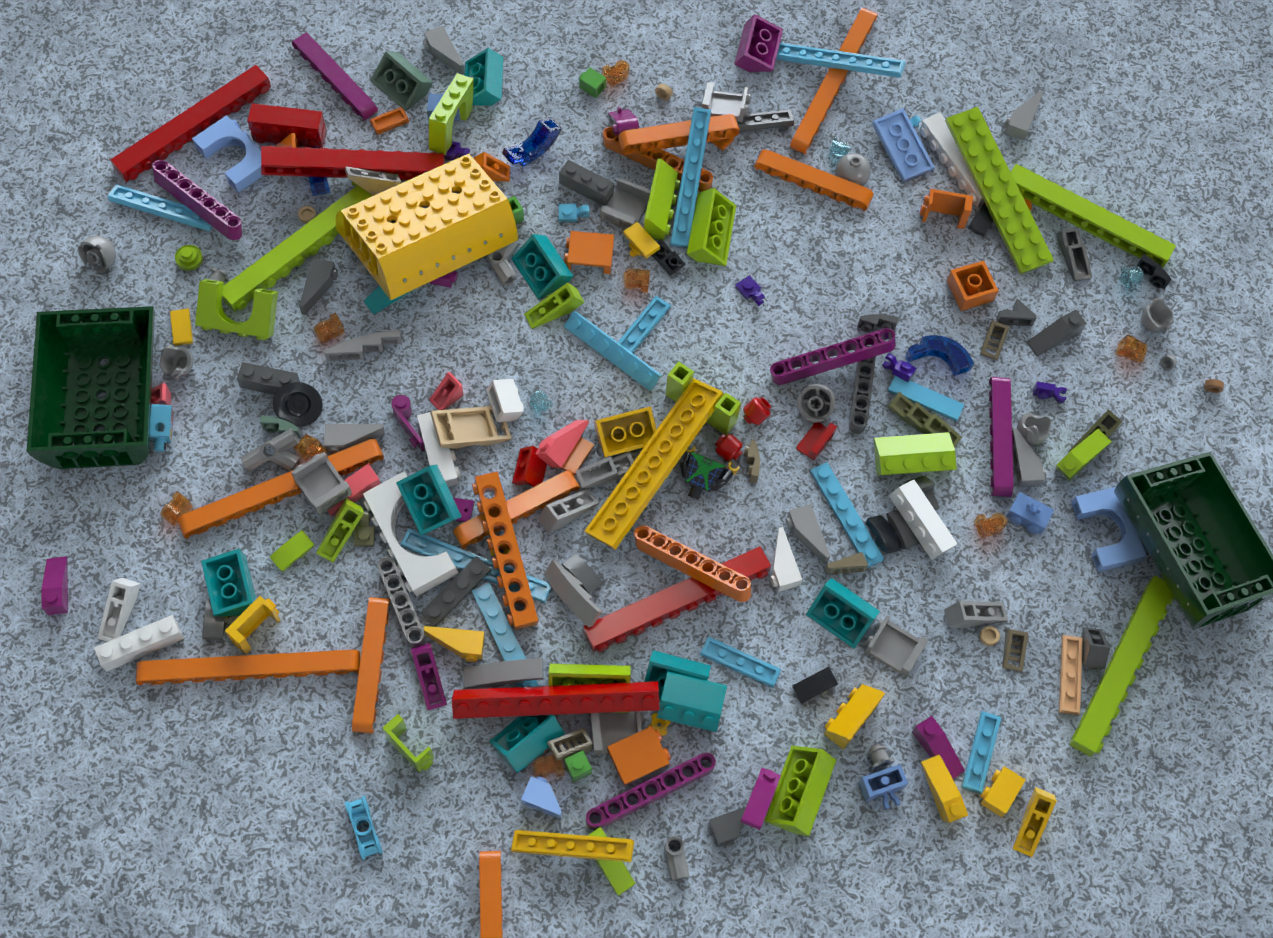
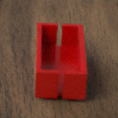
[247,103,327,148]

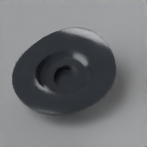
[273,382,323,427]

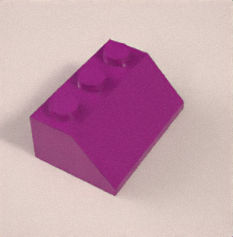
[734,14,783,72]

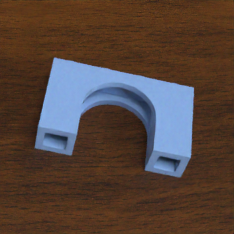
[192,115,264,193]
[1071,487,1146,572]

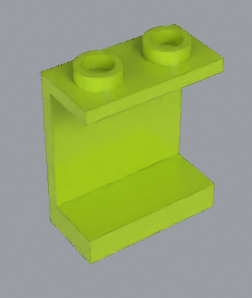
[382,714,434,772]

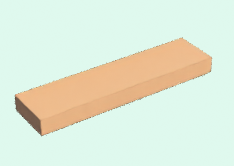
[1059,635,1083,715]

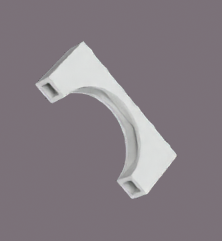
[363,471,459,596]

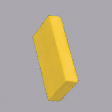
[623,222,660,259]
[170,308,193,346]

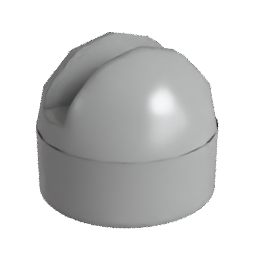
[1160,354,1177,370]

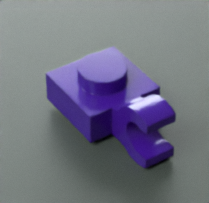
[444,141,470,160]
[735,275,765,306]
[882,353,917,382]
[1032,381,1067,403]

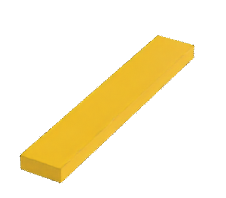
[511,830,634,862]

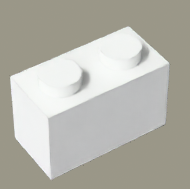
[486,379,524,422]

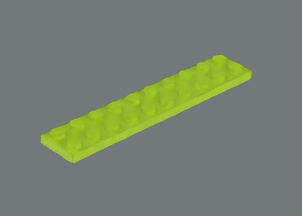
[945,106,1054,275]

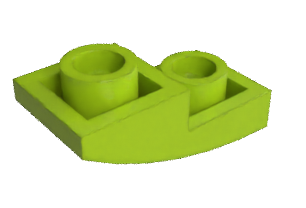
[269,530,315,572]

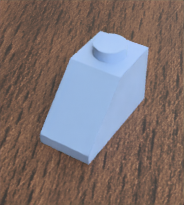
[521,776,561,819]

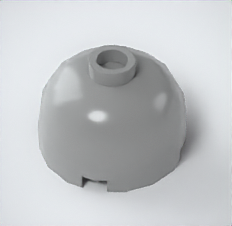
[835,153,871,186]
[78,235,116,273]
[797,384,836,422]

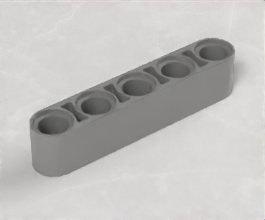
[377,557,425,648]

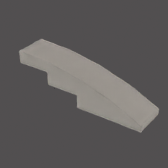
[325,330,402,361]
[576,449,643,489]
[543,559,602,627]
[464,658,544,688]

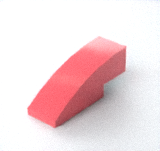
[327,464,380,517]

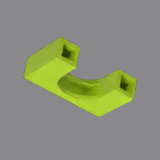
[429,73,473,155]
[195,279,278,340]
[665,361,741,435]

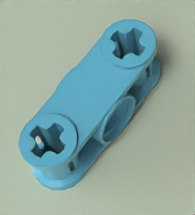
[345,795,383,860]

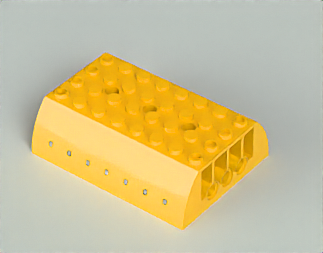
[336,154,518,300]

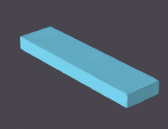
[618,296,671,353]
[888,376,964,422]
[700,636,781,688]
[961,711,1002,794]

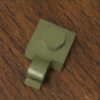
[354,512,375,547]

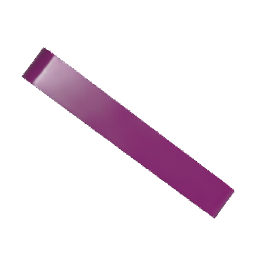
[291,32,378,121]
[152,160,242,240]
[770,328,896,385]
[989,377,1013,497]
[586,752,716,830]

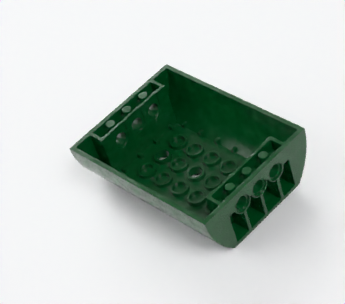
[26,306,155,469]
[1114,452,1273,630]

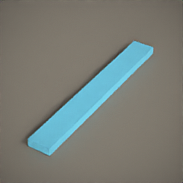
[776,43,905,78]
[670,107,711,248]
[400,528,552,603]

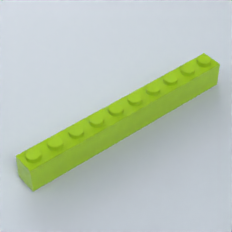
[1011,164,1176,268]
[222,185,373,313]
[1069,575,1174,757]

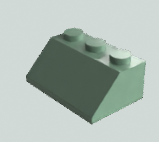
[370,51,433,111]

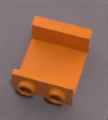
[920,189,973,229]
[564,231,614,274]
[607,726,671,786]

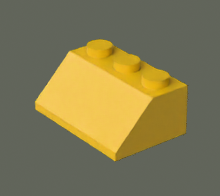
[593,406,657,457]
[824,684,885,750]

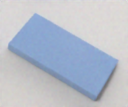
[872,108,935,183]

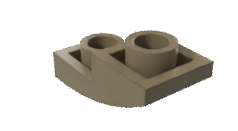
[744,439,760,483]

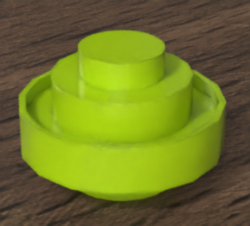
[175,245,203,271]

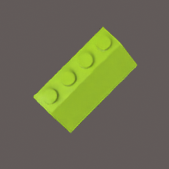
[644,159,680,241]
[687,188,737,266]
[873,432,957,476]
[548,663,631,713]
[764,745,836,836]

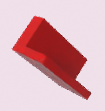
[796,422,837,461]
[512,446,547,487]

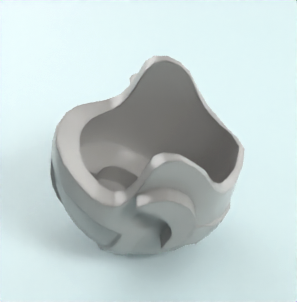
[1141,298,1174,332]
[159,344,194,379]
[1017,413,1051,445]

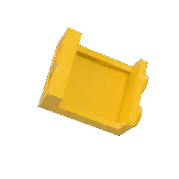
[225,596,280,655]

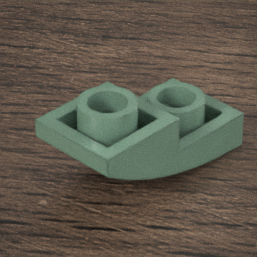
[260,416,301,438]

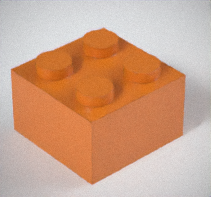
[946,261,999,311]

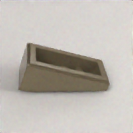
[980,320,1009,360]
[824,552,868,574]
[1002,629,1029,672]
[547,728,593,761]

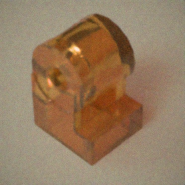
[602,60,630,87]
[623,269,650,293]
[313,312,345,343]
[1115,334,1148,363]
[294,434,327,460]
[160,491,193,526]
[974,513,1007,538]
[533,755,565,778]

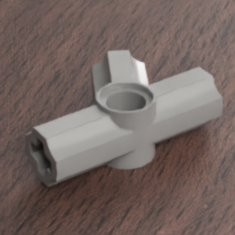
[485,241,519,286]
[240,428,300,472]

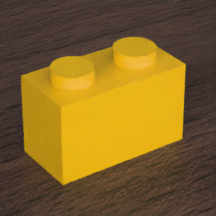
[980,766,1026,818]

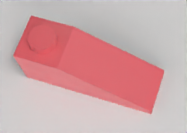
[535,420,589,468]

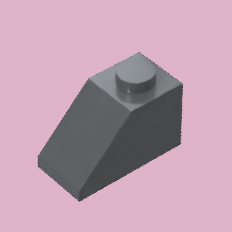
[1082,627,1110,669]
[708,807,746,848]

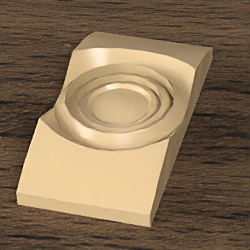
[430,406,512,449]

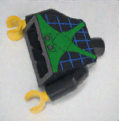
[680,446,739,500]

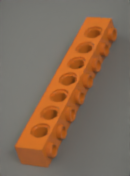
[472,471,538,631]

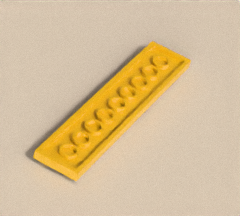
[585,378,724,550]

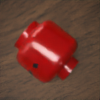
[743,397,771,425]
[714,433,743,462]

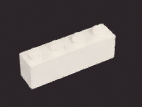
[417,412,461,487]
[889,480,957,560]
[94,615,184,672]

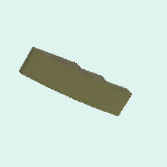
[887,392,962,448]

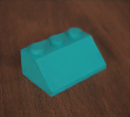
[464,48,504,106]
[511,234,574,300]
[396,464,462,536]
[201,548,257,617]
[805,578,881,649]
[644,650,711,701]
[657,671,727,732]
[489,715,565,773]

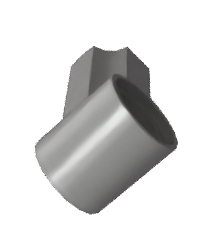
[664,836,690,881]

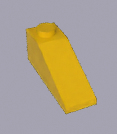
[423,626,485,662]
[920,755,968,823]
[1012,787,1057,857]

